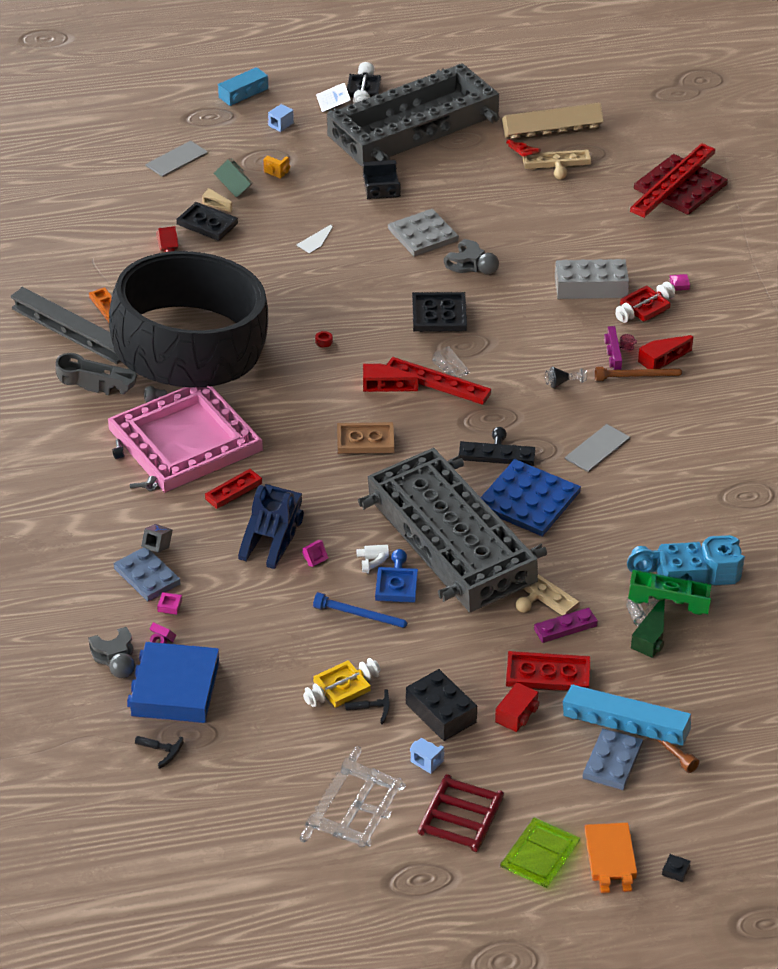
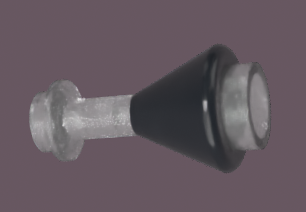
[545,366,587,388]

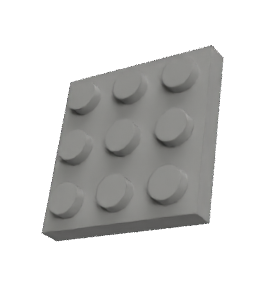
[388,209,458,256]

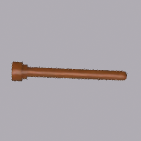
[595,366,682,381]
[656,739,700,773]

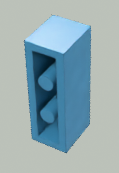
[218,67,269,106]

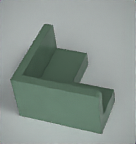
[214,159,253,197]

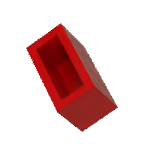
[495,682,540,732]

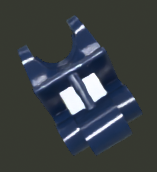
[238,484,304,569]

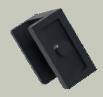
[363,160,401,199]

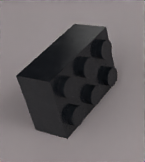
[406,669,478,741]

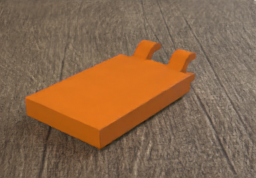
[584,823,637,893]

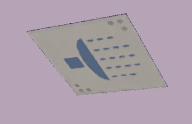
[317,83,350,112]

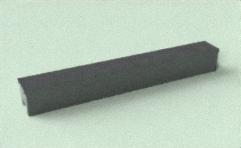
[11,287,121,364]

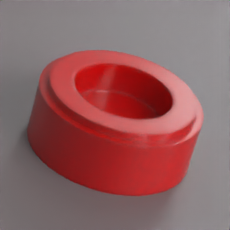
[315,331,333,347]

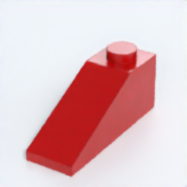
[638,335,693,369]
[363,363,418,392]

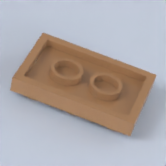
[337,422,394,454]

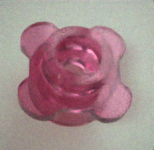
[619,334,637,351]

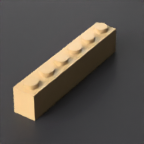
[502,103,603,140]

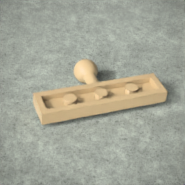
[523,150,591,180]
[516,574,579,615]

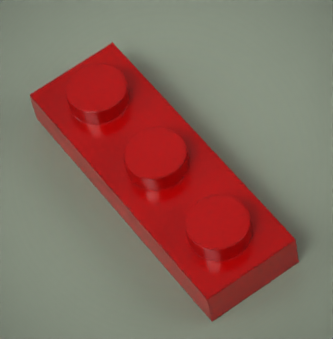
[205,469,262,509]

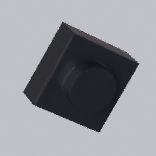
[662,854,691,882]

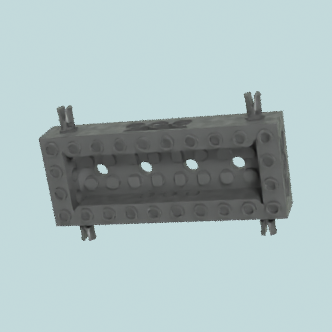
[327,63,499,167]
[358,448,547,613]

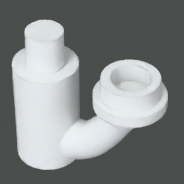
[356,545,389,574]

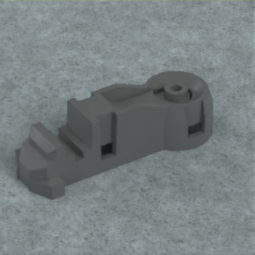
[55,353,137,395]

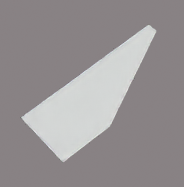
[297,225,333,253]

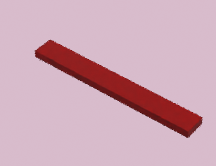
[630,143,716,218]

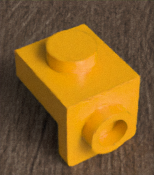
[263,155,290,179]

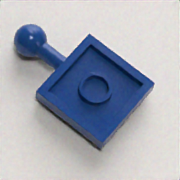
[375,549,418,603]

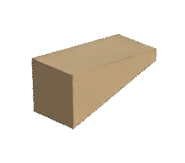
[202,188,232,212]

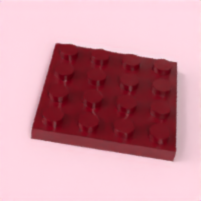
[634,154,728,215]

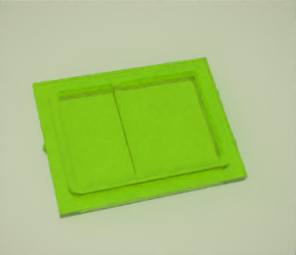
[500,817,580,888]

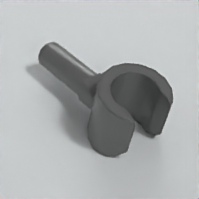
[130,476,158,491]

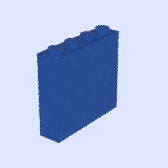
[127,642,220,723]

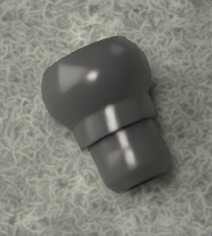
[144,386,167,403]

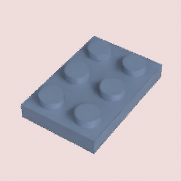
[113,548,180,602]
[583,728,643,790]

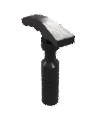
[345,689,390,724]
[135,736,184,769]

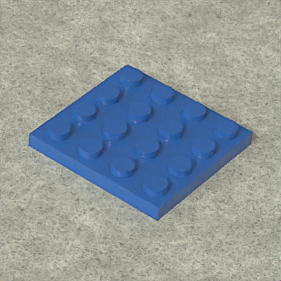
[481,459,581,537]

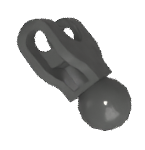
[444,239,499,275]
[88,627,135,679]

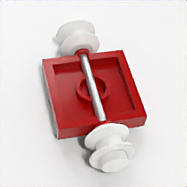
[615,282,675,323]

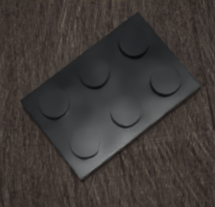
[176,202,238,241]

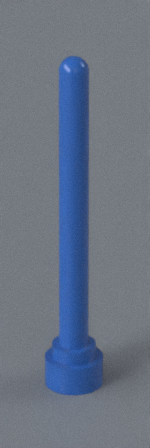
[313,592,407,628]

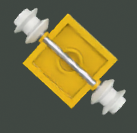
[303,658,380,708]

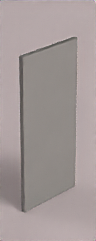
[145,141,208,177]
[564,424,630,472]

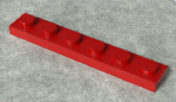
[386,357,491,405]

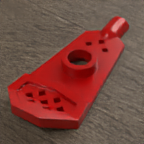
[506,139,541,157]

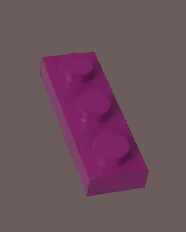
[604,326,622,370]
[534,607,598,643]

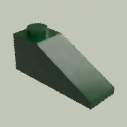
[631,599,665,658]

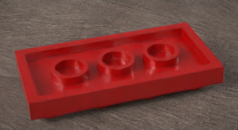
[506,651,590,691]

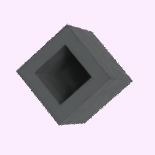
[141,524,173,553]

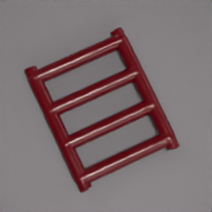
[417,774,504,852]

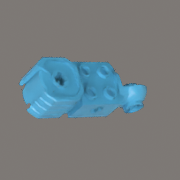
[627,535,745,585]

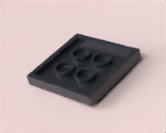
[412,292,467,332]

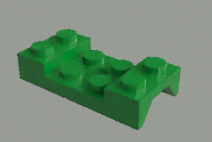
[628,570,712,615]

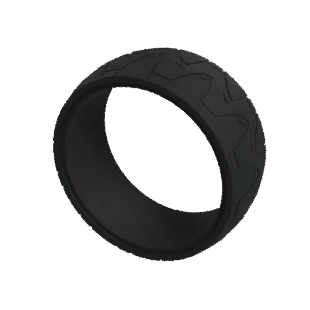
[109,251,268,388]

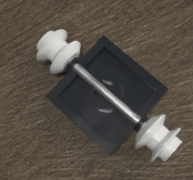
[347,62,381,103]

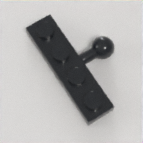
[459,427,535,466]

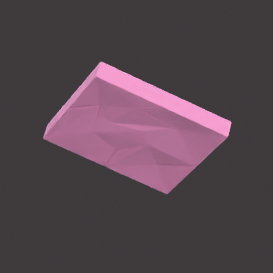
[108,386,263,493]

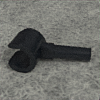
[112,439,125,459]

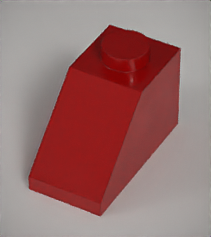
[156,226,179,252]

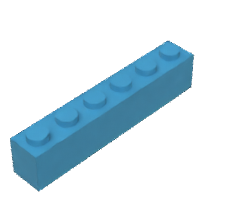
[563,685,691,746]

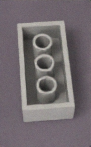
[555,259,629,299]

